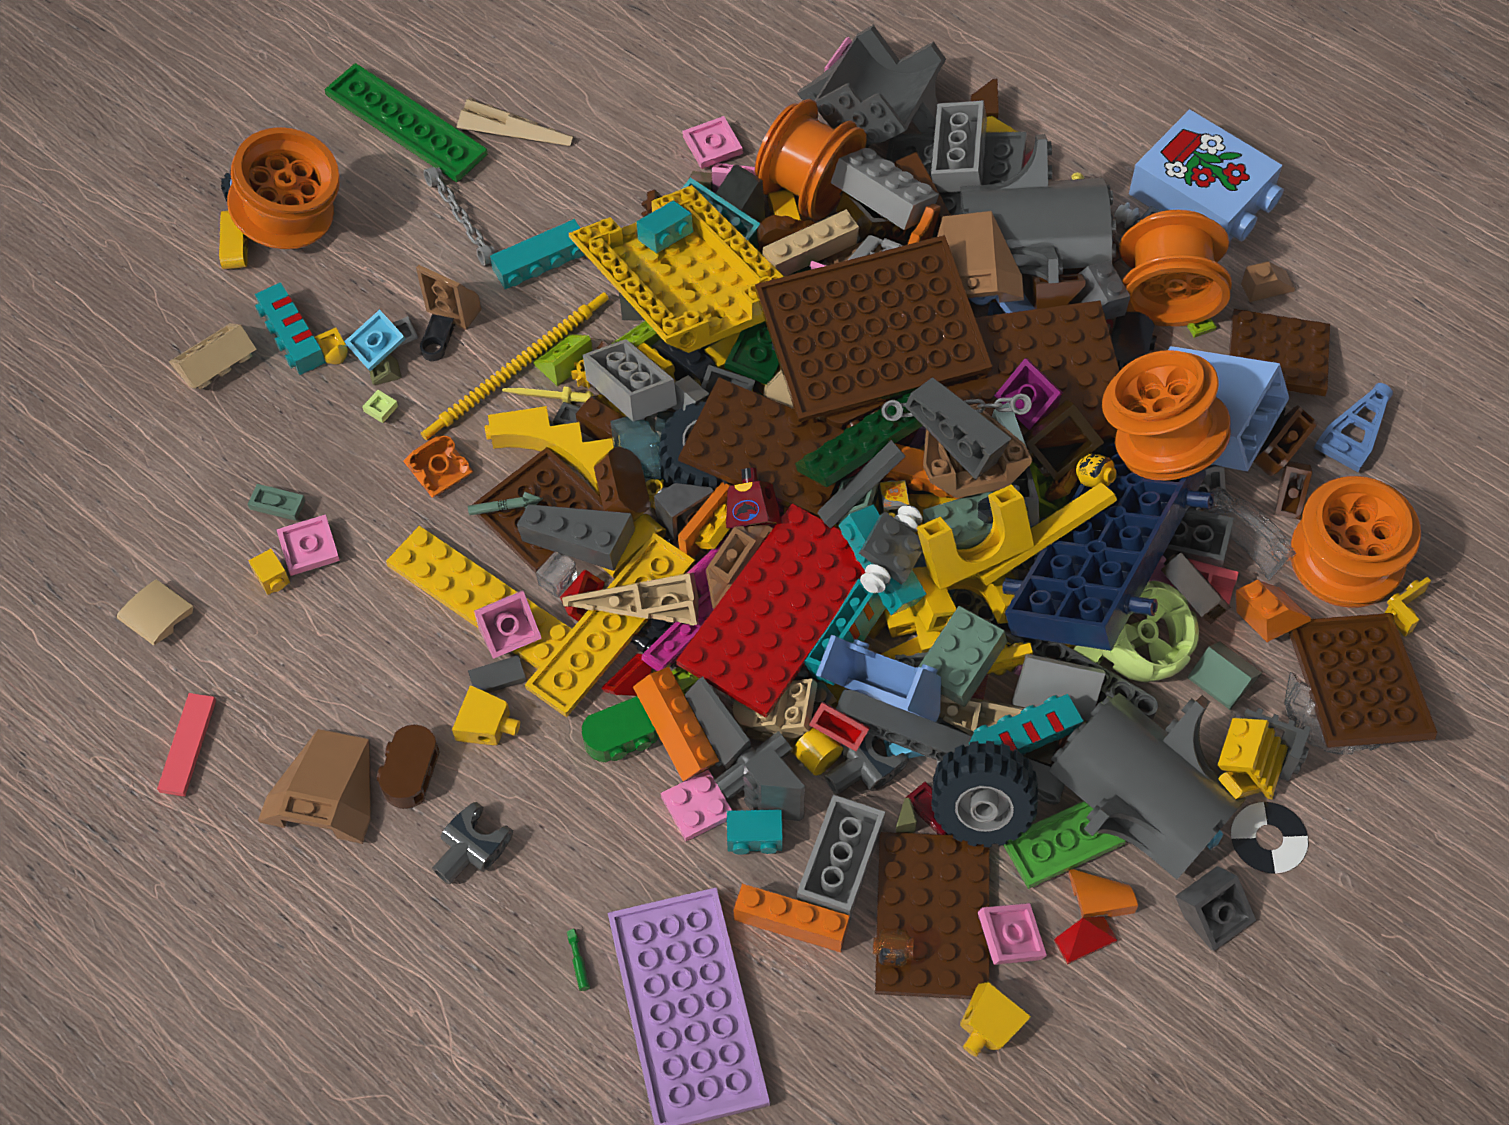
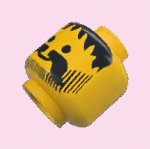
[1076,454,1116,488]

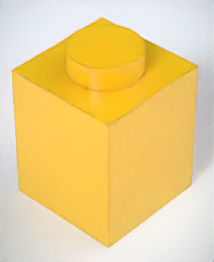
[248,549,290,595]

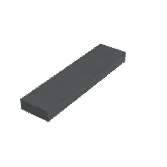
[818,440,905,528]

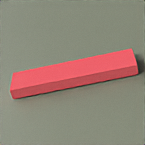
[157,693,216,797]

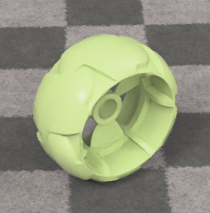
[1100,581,1199,682]

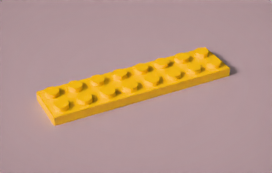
[386,526,572,669]
[525,533,695,718]

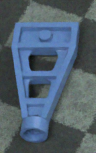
[1314,383,1393,472]

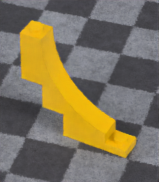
[484,406,614,496]
[884,606,1033,674]

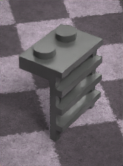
[1244,708,1311,781]

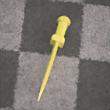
[502,386,594,404]

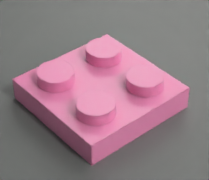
[683,116,743,169]
[276,514,340,576]
[661,769,732,841]
[978,903,1047,965]

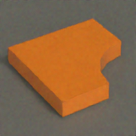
[908,204,941,244]

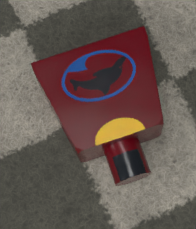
[726,468,781,529]

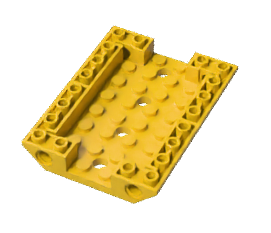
[569,185,784,353]

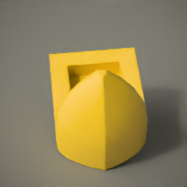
[314,328,348,364]

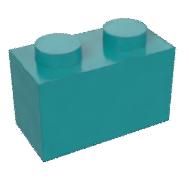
[636,200,693,253]
[727,810,782,855]

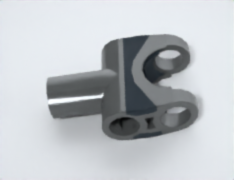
[824,733,909,795]
[432,802,513,885]

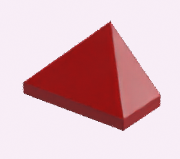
[560,570,605,621]
[601,653,652,696]
[809,701,869,751]
[1054,916,1117,965]

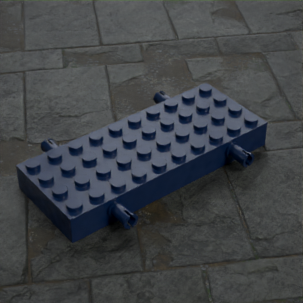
[1002,441,1214,651]

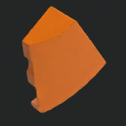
[1068,869,1138,918]

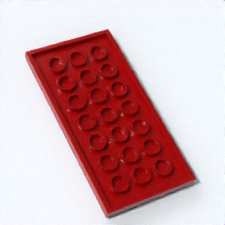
[676,503,865,718]

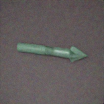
[468,491,543,516]

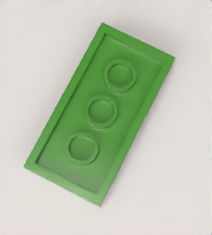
[1003,801,1126,889]

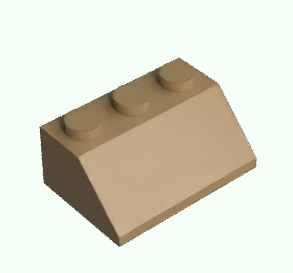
[169,323,257,389]

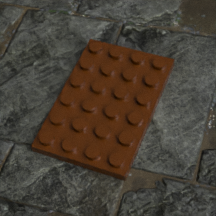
[678,378,844,519]
[1289,613,1437,748]
[875,832,989,999]

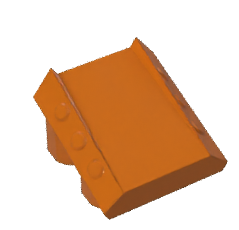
[403,435,474,498]

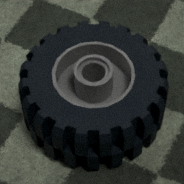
[658,402,734,491]
[931,741,1038,847]

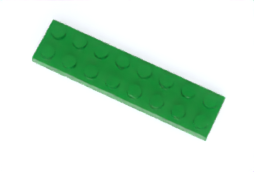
[324,63,488,182]

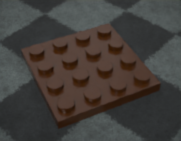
[1229,309,1330,397]
[472,447,604,574]

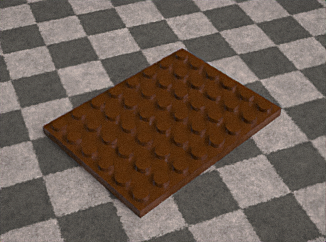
[755,235,992,422]
[942,300,1119,449]

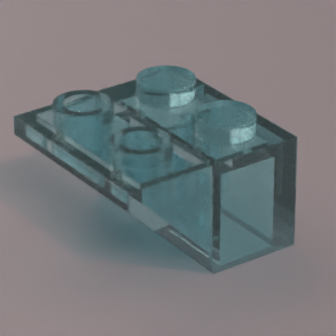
[610,417,661,479]

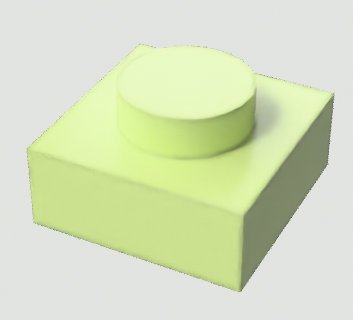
[362,390,398,423]

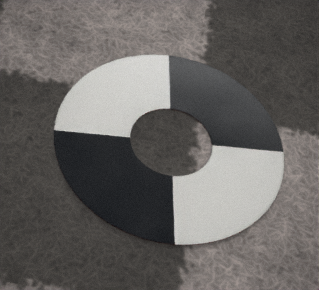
[1231,802,1308,874]

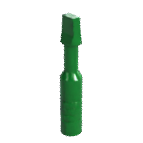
[567,928,590,991]

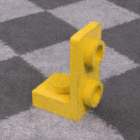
[1385,577,1431,637]

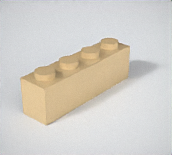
[763,210,859,277]

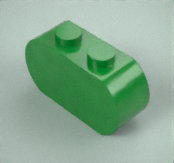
[582,696,659,763]

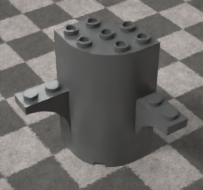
[797,25,946,144]
[960,134,1116,283]
[1048,693,1246,880]

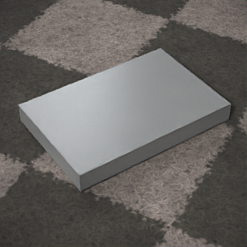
[1013,654,1105,720]

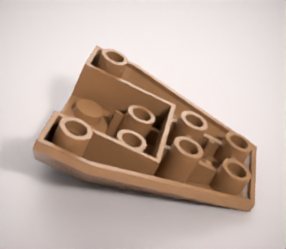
[937,211,1024,303]
[923,404,1032,498]
[258,729,371,844]

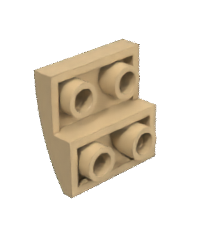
[117,579,193,645]
[753,679,817,732]

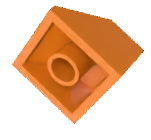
[1236,580,1311,642]

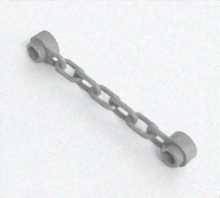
[424,167,496,266]
[881,394,1032,421]

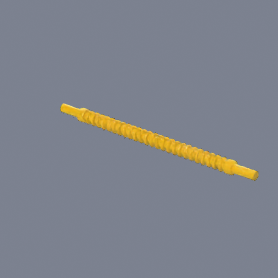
[421,292,609,440]

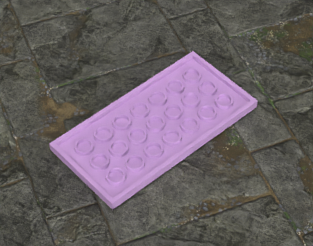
[608,888,770,1125]

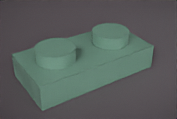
[248,484,306,521]

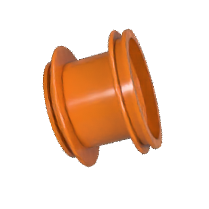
[755,99,866,221]
[227,127,340,249]
[1119,210,1232,327]
[1102,350,1231,480]
[1290,476,1421,608]

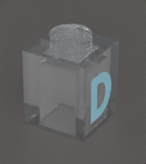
[536,551,577,598]

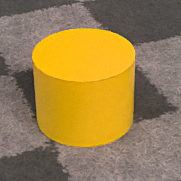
[792,728,843,776]

